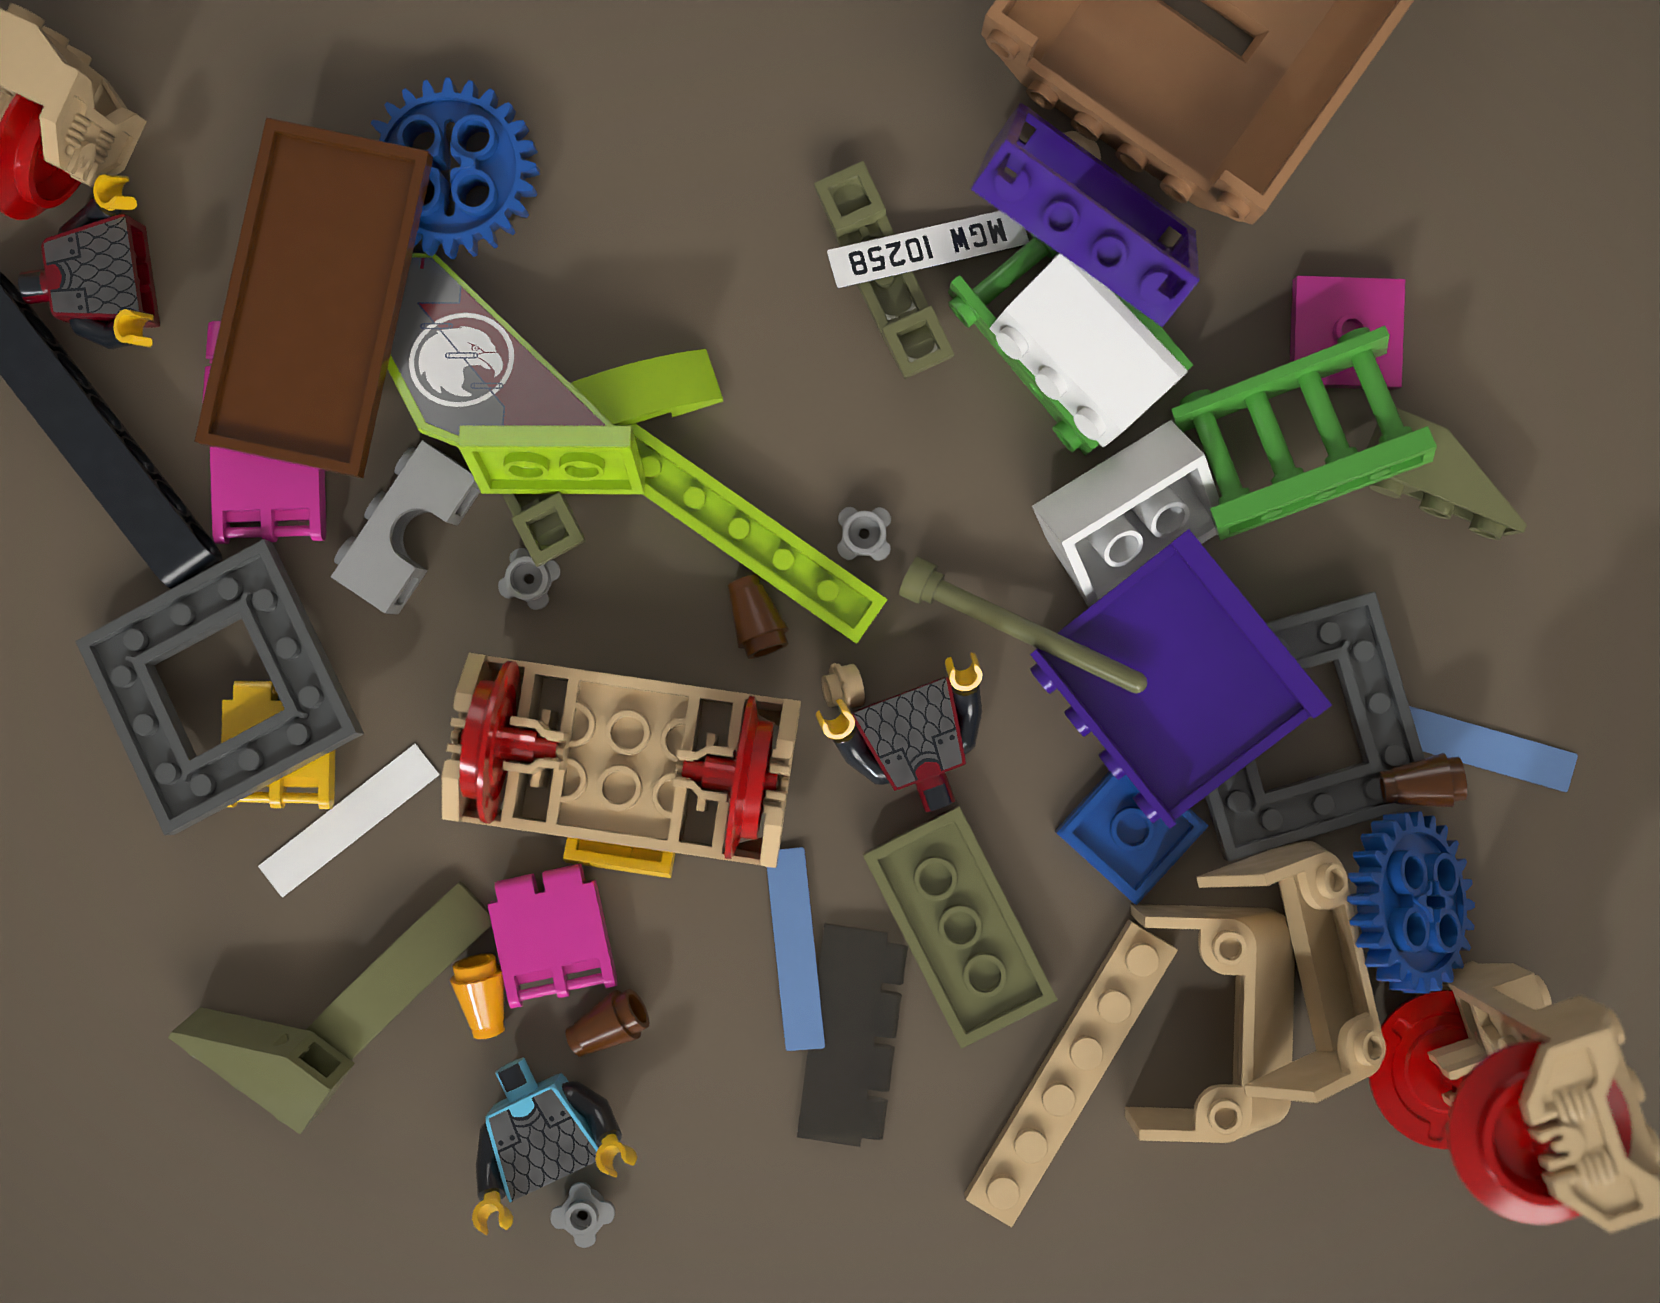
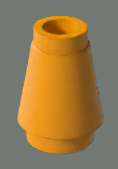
[450,954,505,1039]

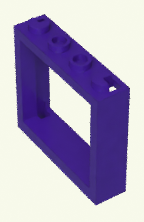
[971,102,1200,327]

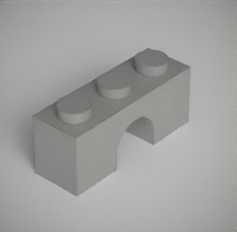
[331,440,481,614]

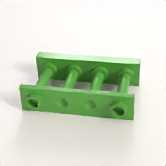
[948,233,1193,456]
[1171,326,1437,541]

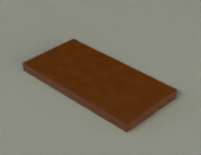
[194,117,433,479]

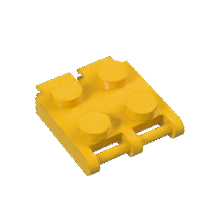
[221,680,335,809]

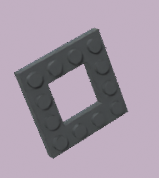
[75,539,364,835]
[1205,592,1425,861]

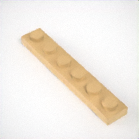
[964,919,1178,1228]

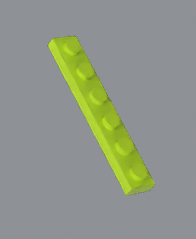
[629,423,888,644]

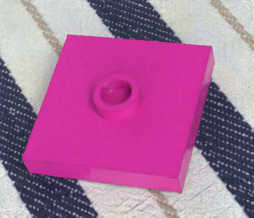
[1290,276,1405,390]

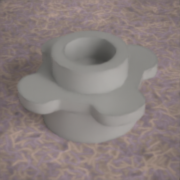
[837,507,891,561]
[498,548,561,610]
[550,1182,615,1248]

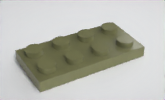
[863,805,1058,1049]

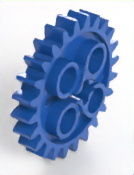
[371,77,540,259]
[1347,811,1475,993]

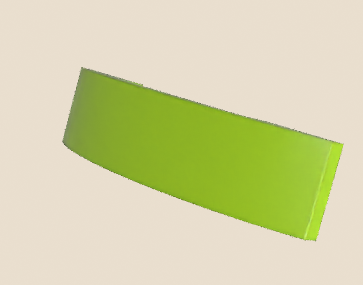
[570,349,723,426]

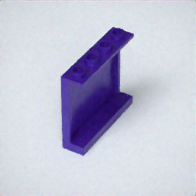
[1030,529,1332,829]

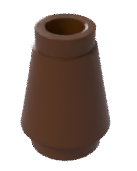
[728,575,789,659]
[1379,753,1467,808]
[565,989,650,1057]

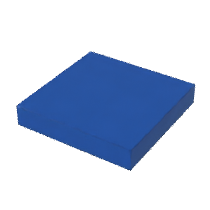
[1055,770,1209,905]

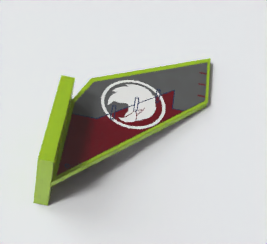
[387,253,645,494]

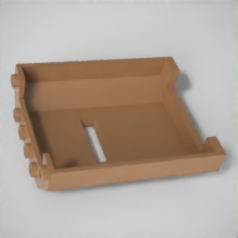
[981,0,1414,225]

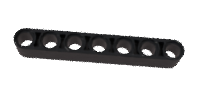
[0,272,222,589]

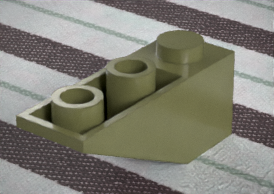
[1367,408,1527,540]
[168,1007,355,1134]

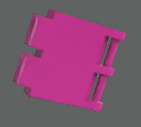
[210,447,327,544]
[487,863,618,1008]

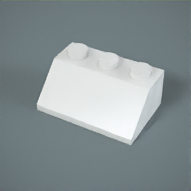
[989,254,1188,448]
[1032,420,1219,607]

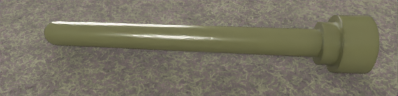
[899,556,1147,693]

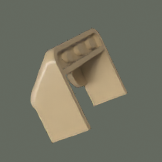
[1197,841,1386,1103]
[1125,904,1295,1143]

